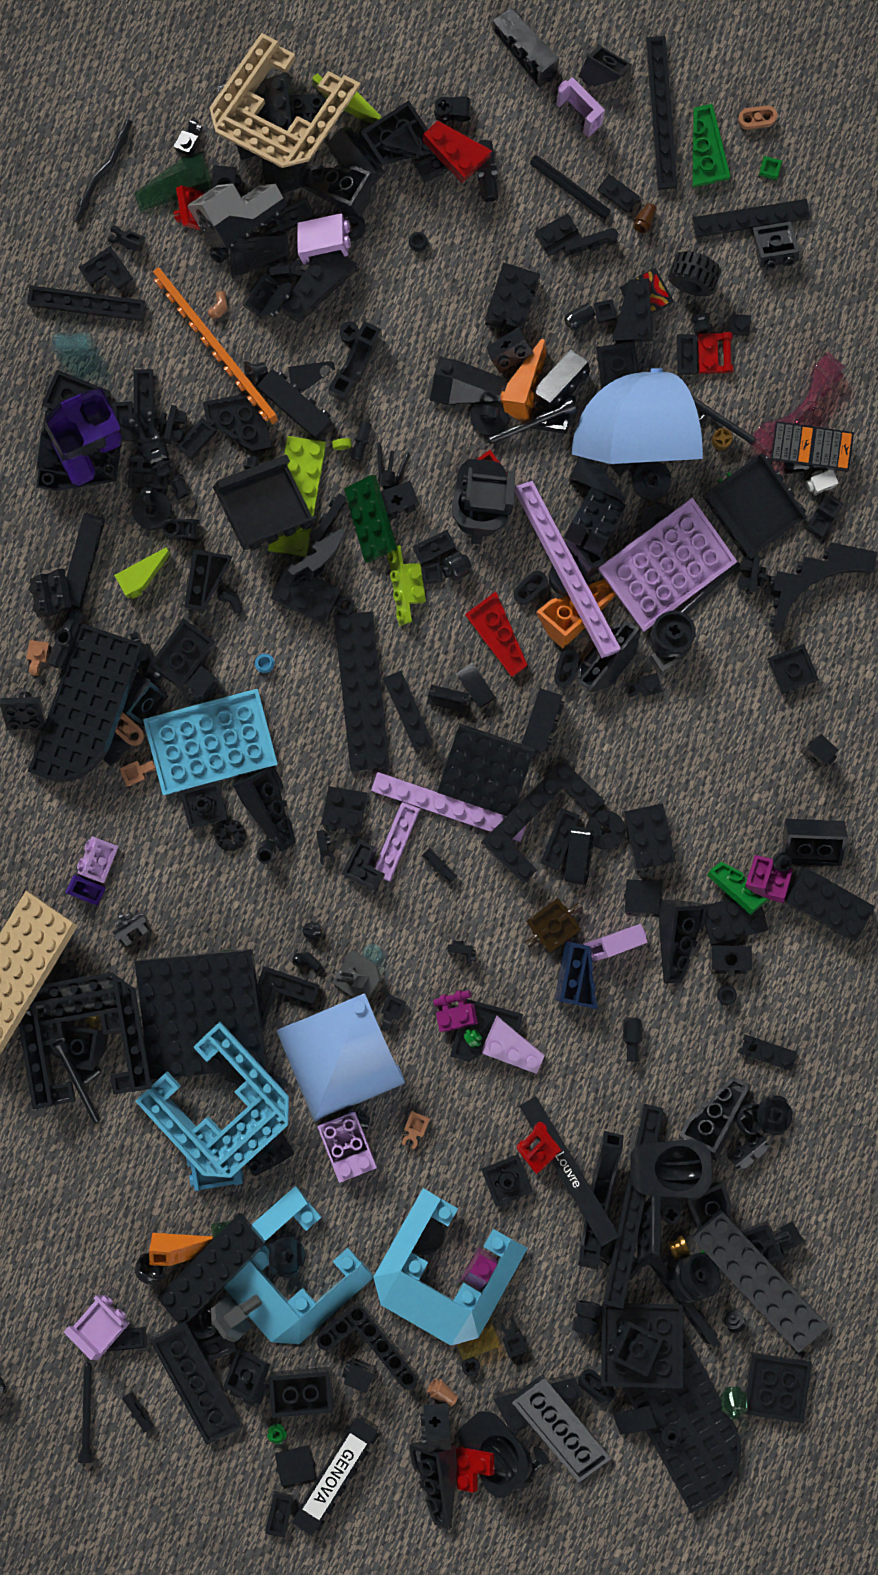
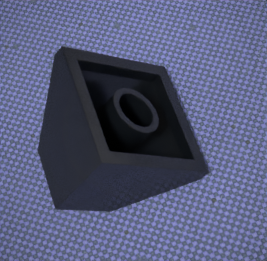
[578,45,632,86]

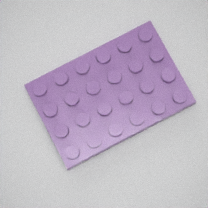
[598,498,737,632]

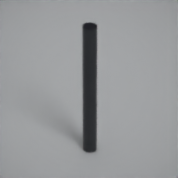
[693,397,756,445]
[680,561,740,614]

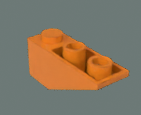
[149,1233,213,1266]

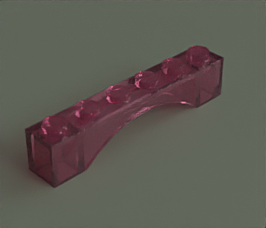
[749,352,845,456]

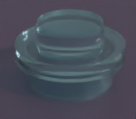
[362,944,382,963]

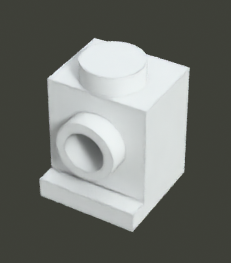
[805,469,838,495]

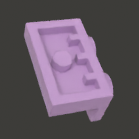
[77,836,118,883]

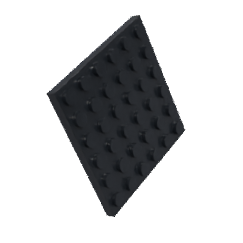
[134,949,267,1079]

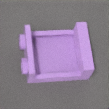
[556,77,605,137]
[297,213,351,266]
[64,1295,130,1360]

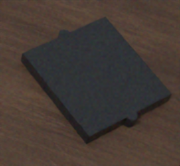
[624,879,662,914]
[274,1445,316,1487]

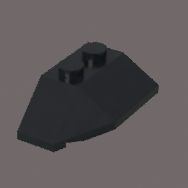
[577,620,641,692]

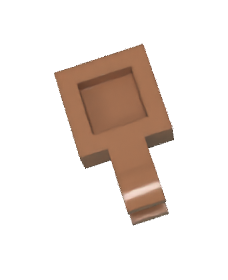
[26,640,50,676]
[119,761,156,787]

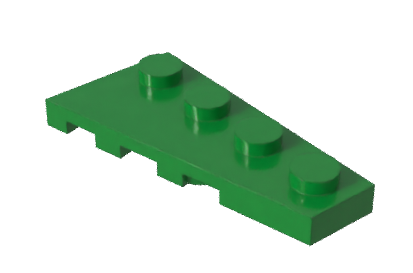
[692,103,731,188]

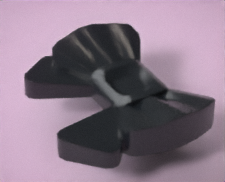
[530,1447,550,1477]

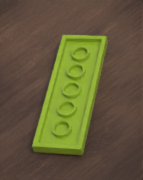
[268,436,326,557]

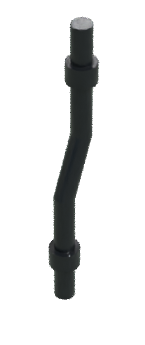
[73,119,133,224]

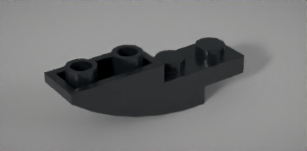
[285,528,344,587]

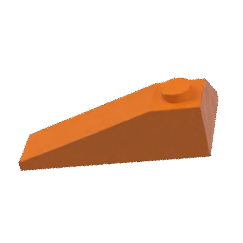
[536,579,616,648]

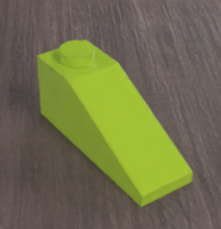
[114,547,170,599]

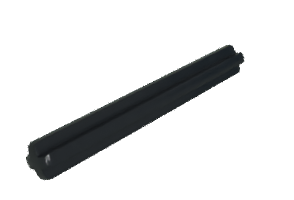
[530,155,611,219]

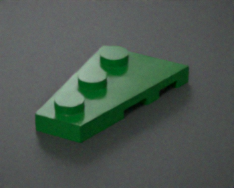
[707,862,770,915]

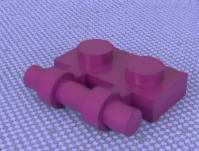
[433,990,478,1033]

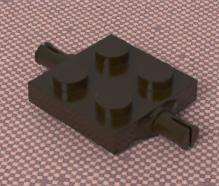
[524,898,583,953]

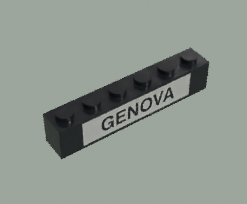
[291,1413,379,1536]

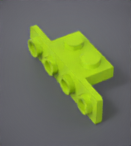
[387,545,426,626]

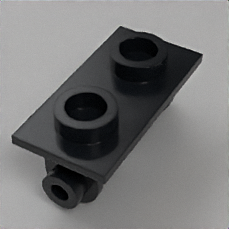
[427,684,469,713]
[728,1133,770,1172]

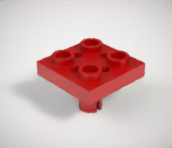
[174,185,206,231]

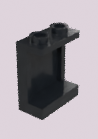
[461,467,516,516]

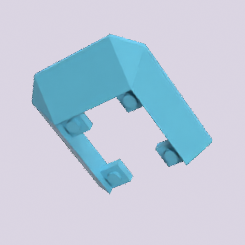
[135,1022,289,1178]
[224,1186,374,1344]
[373,1188,528,1346]

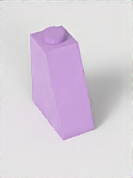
[584,924,648,962]

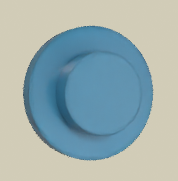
[255,653,275,673]

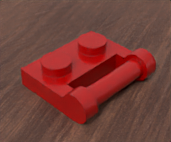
[697,332,734,374]
[517,1122,561,1174]

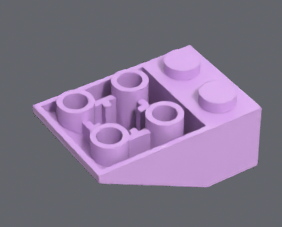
[317,1111,377,1183]

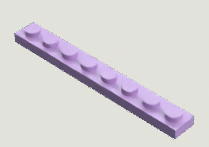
[371,772,526,842]

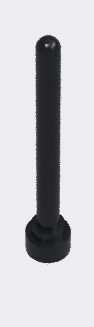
[487,397,577,444]
[50,1038,100,1123]
[78,1362,94,1463]

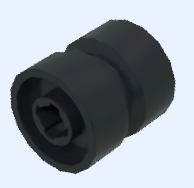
[572,1300,602,1335]

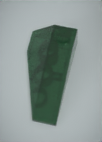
[134,151,212,212]

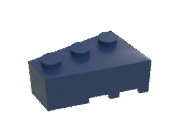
[554,942,598,1009]

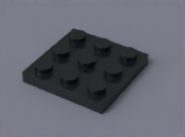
[743,1352,812,1424]

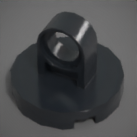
[470,402,509,437]

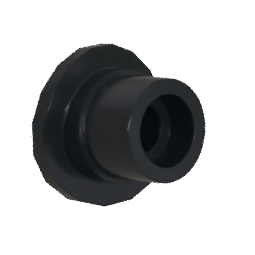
[243,361,268,387]

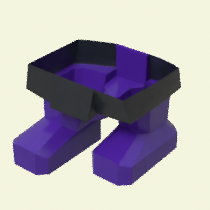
[45,388,122,486]

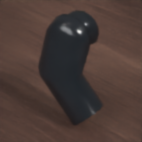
[292,952,322,971]

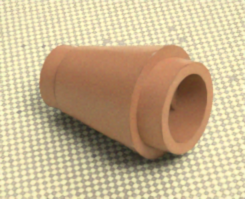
[427,1379,458,1406]

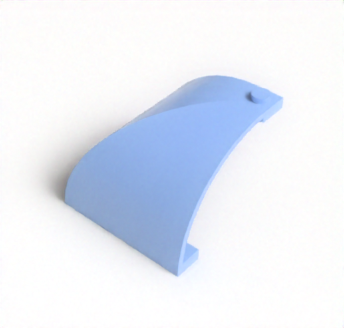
[572,368,703,464]
[276,993,406,1122]

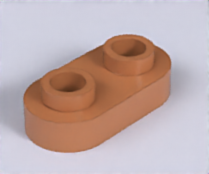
[738,105,777,130]
[115,713,145,746]

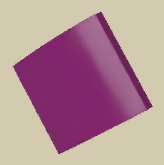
[745,855,793,903]

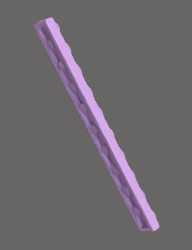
[514,481,621,658]

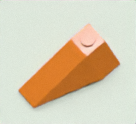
[500,339,547,423]

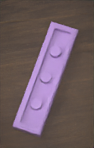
[375,801,420,882]

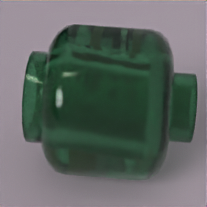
[720,1386,748,1419]

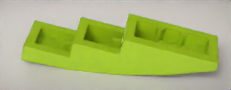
[312,73,382,124]

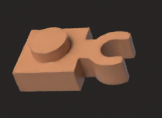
[402,1111,430,1149]

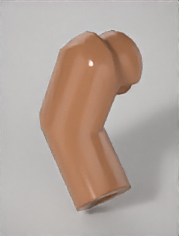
[208,291,228,319]

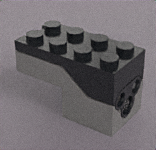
[188,184,287,249]

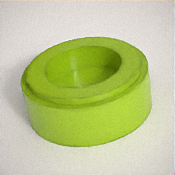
[332,438,352,450]

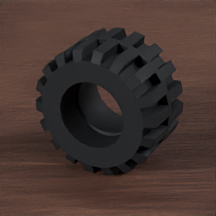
[668,251,721,296]

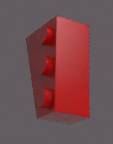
[422,121,492,184]

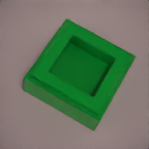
[758,156,782,181]

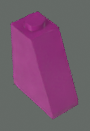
[459,1248,497,1291]

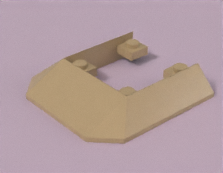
[210,33,361,168]

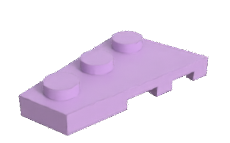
[481,1016,544,1074]

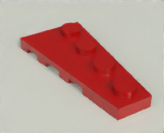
[465,591,527,678]

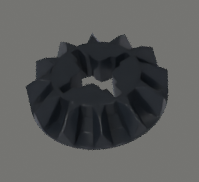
[342,212,366,242]
[214,820,246,851]

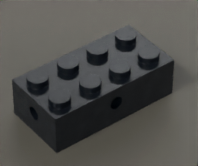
[784,867,875,941]

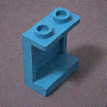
[186,1158,244,1192]

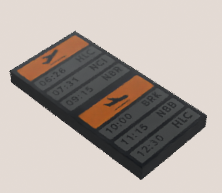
[770,421,854,472]

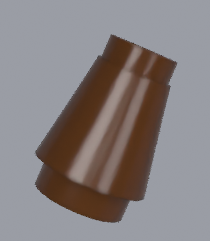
[633,203,657,234]

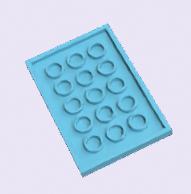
[143,689,278,796]

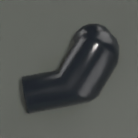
[218,589,243,614]
[76,1066,102,1084]

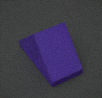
[65,875,106,906]

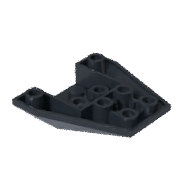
[36,410,121,491]

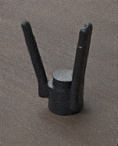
[377,442,410,488]

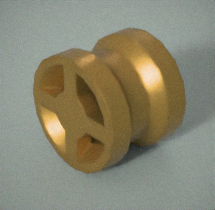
[711,428,733,450]
[667,1235,690,1261]

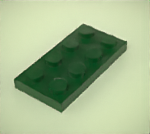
[344,475,397,563]

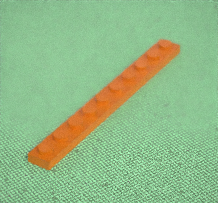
[153,267,278,425]

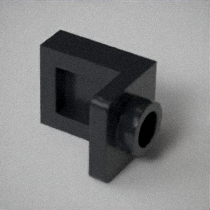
[448,941,476,965]

